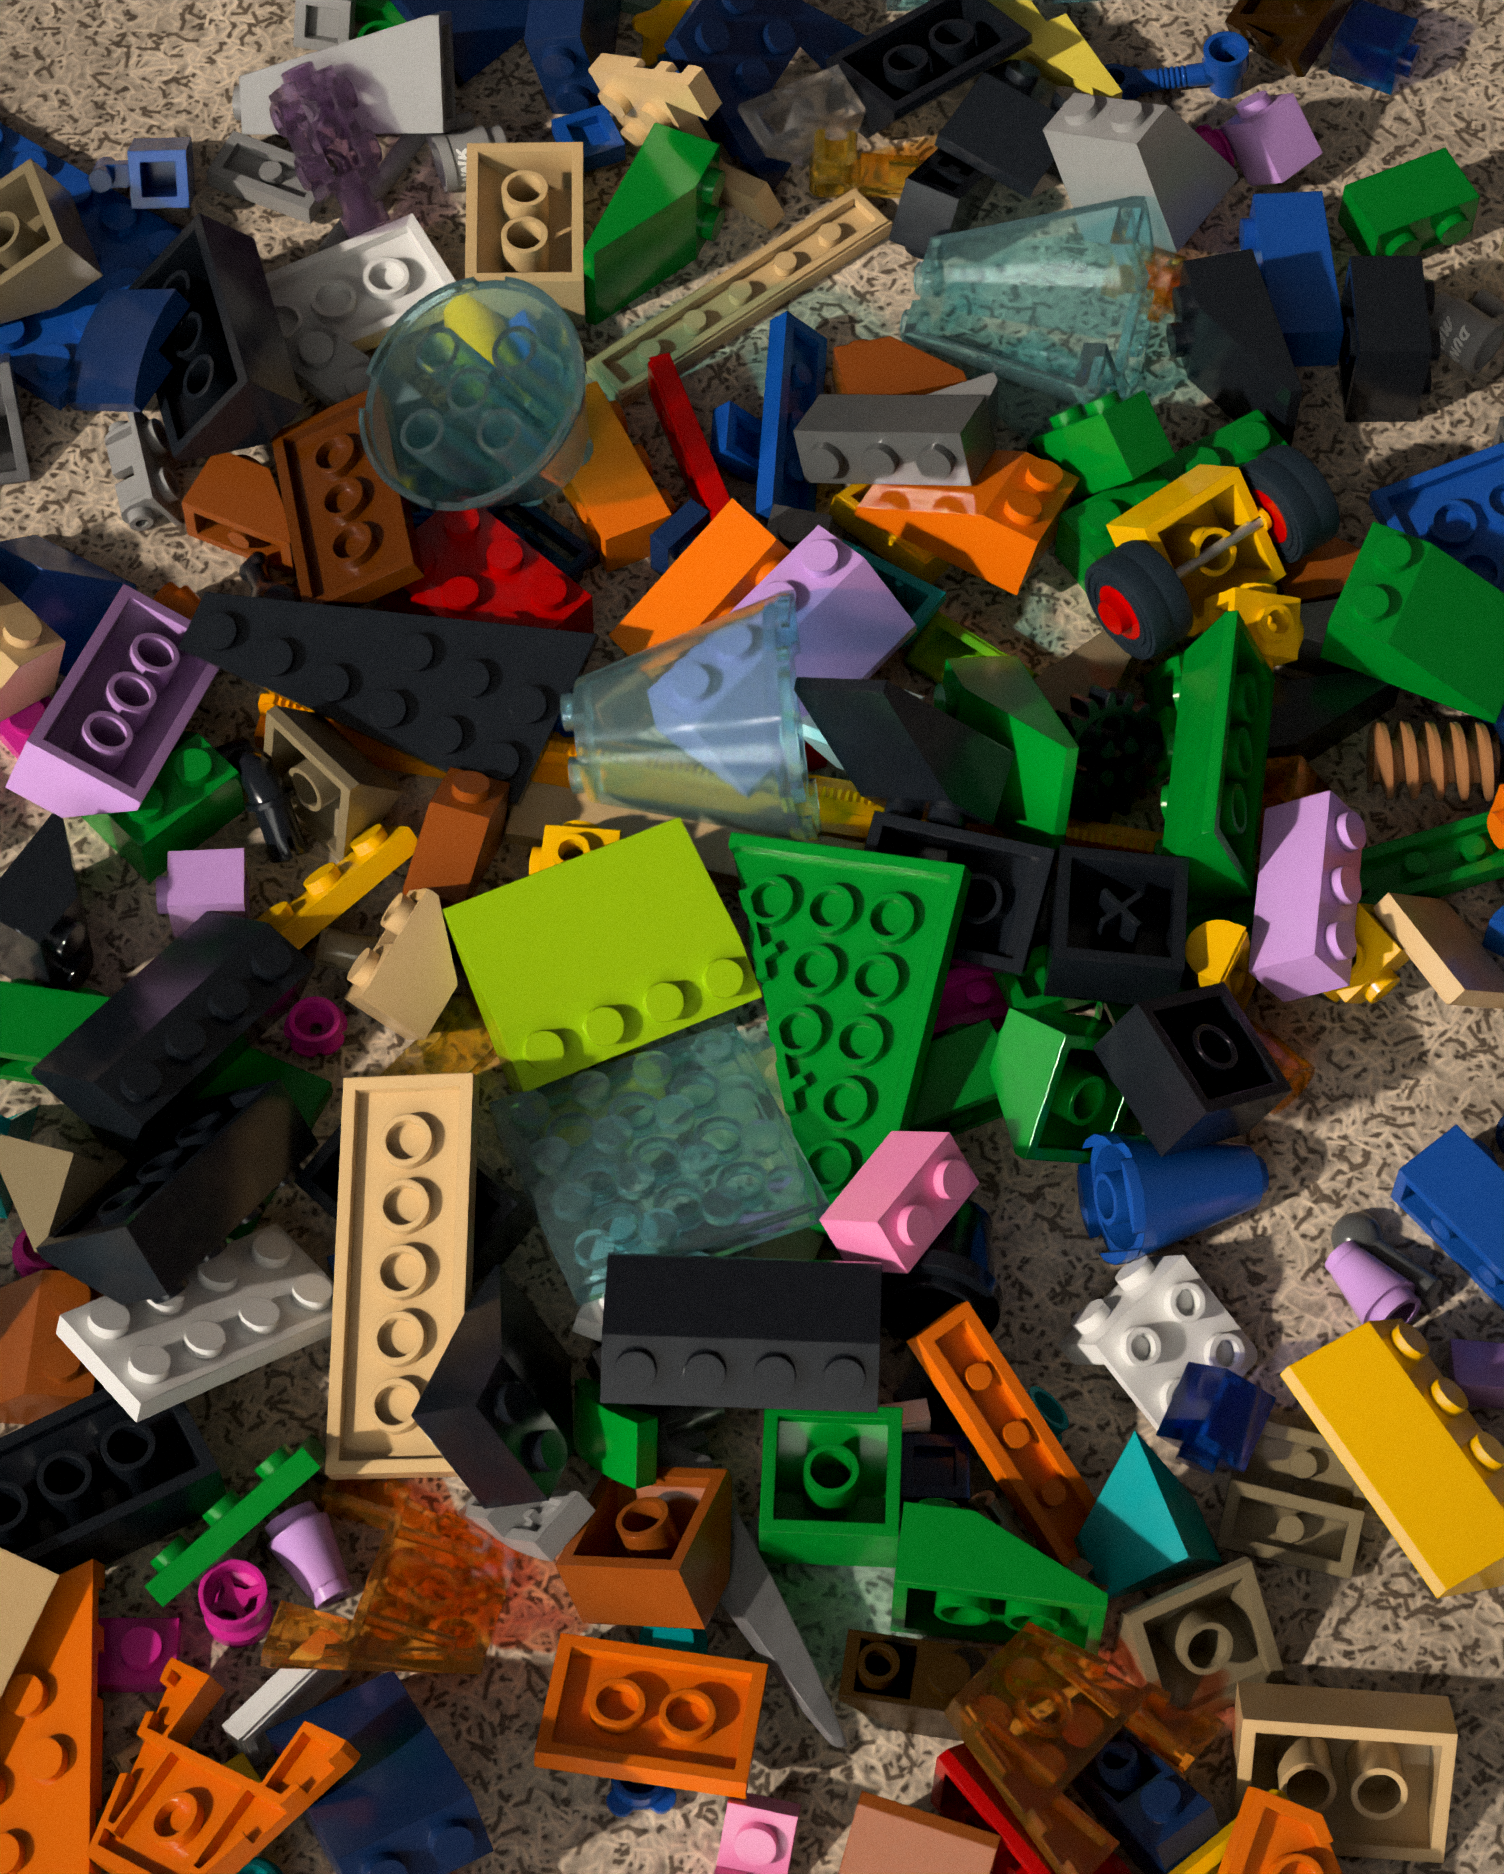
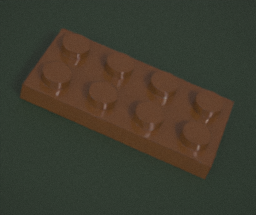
[271,385,425,608]

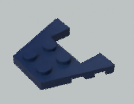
[664,0,866,192]

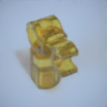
[809,129,918,199]

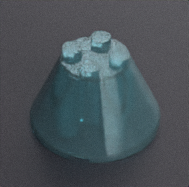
[358,276,593,511]

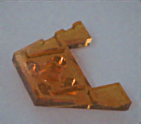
[260,1478,520,1674]
[944,1621,1226,1874]

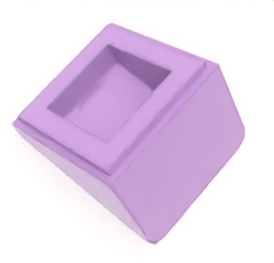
[1448,1338,1504,1409]

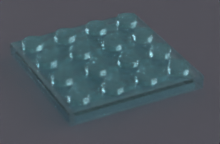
[489,1022,830,1306]

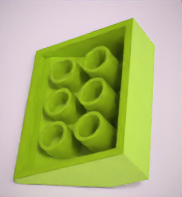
[442,817,763,1093]

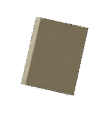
[263,705,403,862]
[0,1134,119,1254]
[1113,1556,1287,1737]

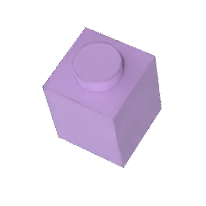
[1220,91,1323,186]
[156,848,250,937]

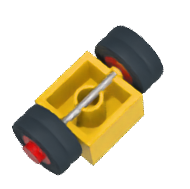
[1084,445,1340,660]

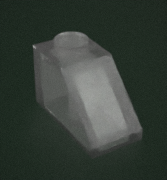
[737,65,866,167]

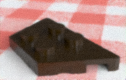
[1225,0,1354,77]

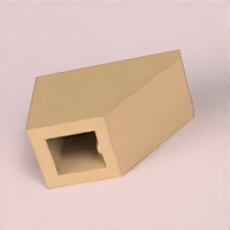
[344,888,458,1040]

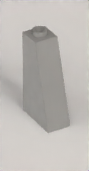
[232,11,457,135]

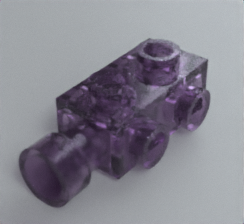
[268,61,391,239]

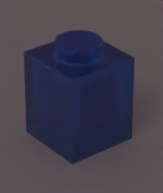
[1328,0,1422,95]
[1156,1362,1277,1475]

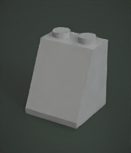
[1043,92,1238,253]

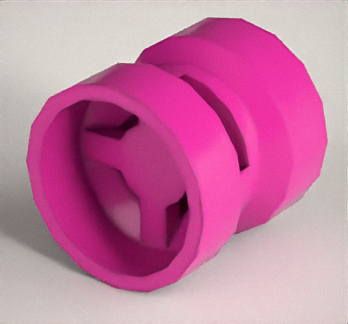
[198,1559,274,1648]

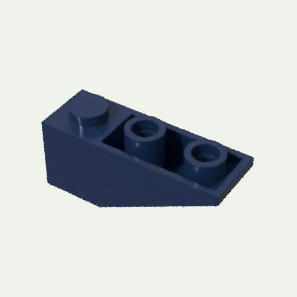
[1030,1691,1220,1874]

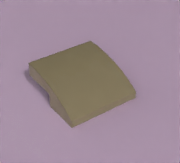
[1215,1416,1367,1580]

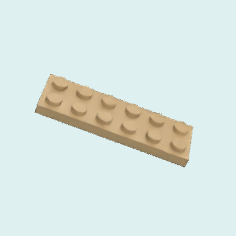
[325,1073,480,1480]

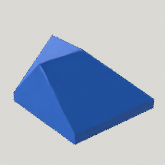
[0,534,137,677]

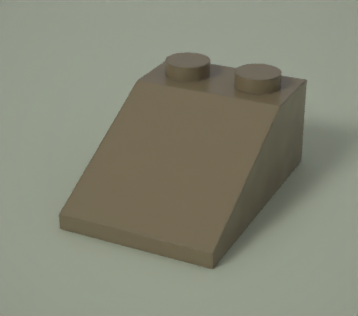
[0,158,103,324]

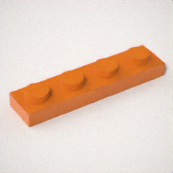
[906,1301,1096,1567]

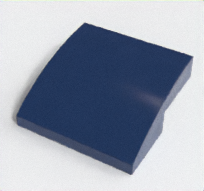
[66,289,190,412]

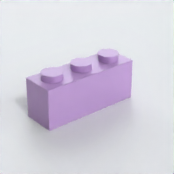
[1248,790,1366,1003]

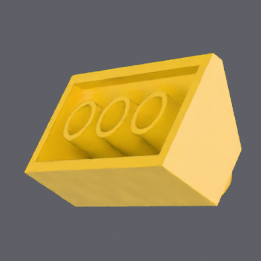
[1280,1318,1504,1599]

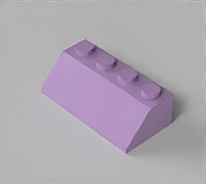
[649,525,917,799]
[5,584,219,818]

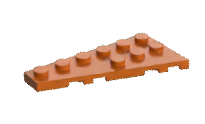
[0,1559,105,1874]

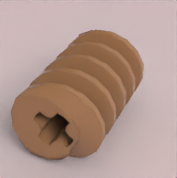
[1366,721,1500,802]

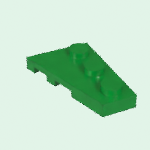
[144,1434,326,1607]

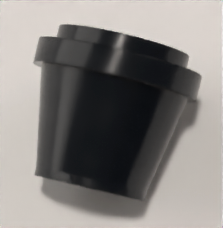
[881,1199,1003,1342]

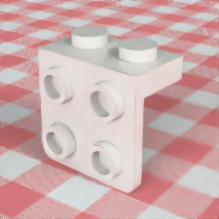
[1057,1255,1258,1441]

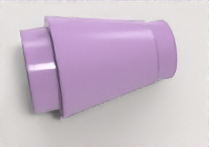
[1325,1240,1421,1325]
[265,1501,353,1610]

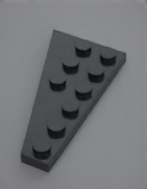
[178,592,599,807]

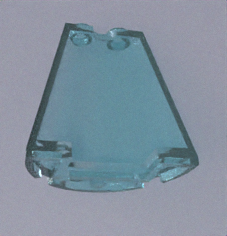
[900,196,1154,408]
[560,590,823,842]

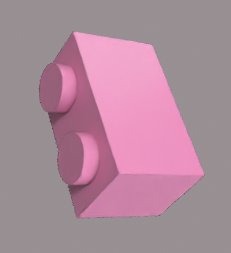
[819,1131,979,1273]

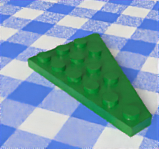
[728,832,972,1238]

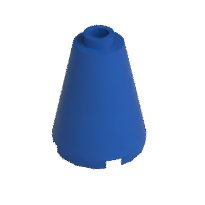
[1077,1132,1269,1265]

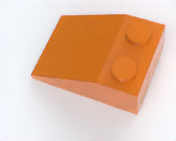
[854,450,1080,596]

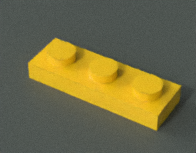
[257,824,418,950]

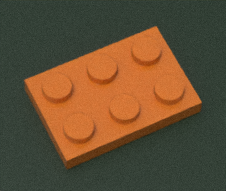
[534,1633,768,1799]

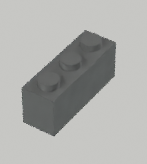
[793,394,996,486]

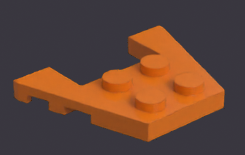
[86,1657,362,1874]

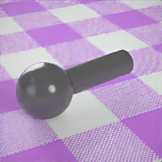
[1331,1212,1442,1302]

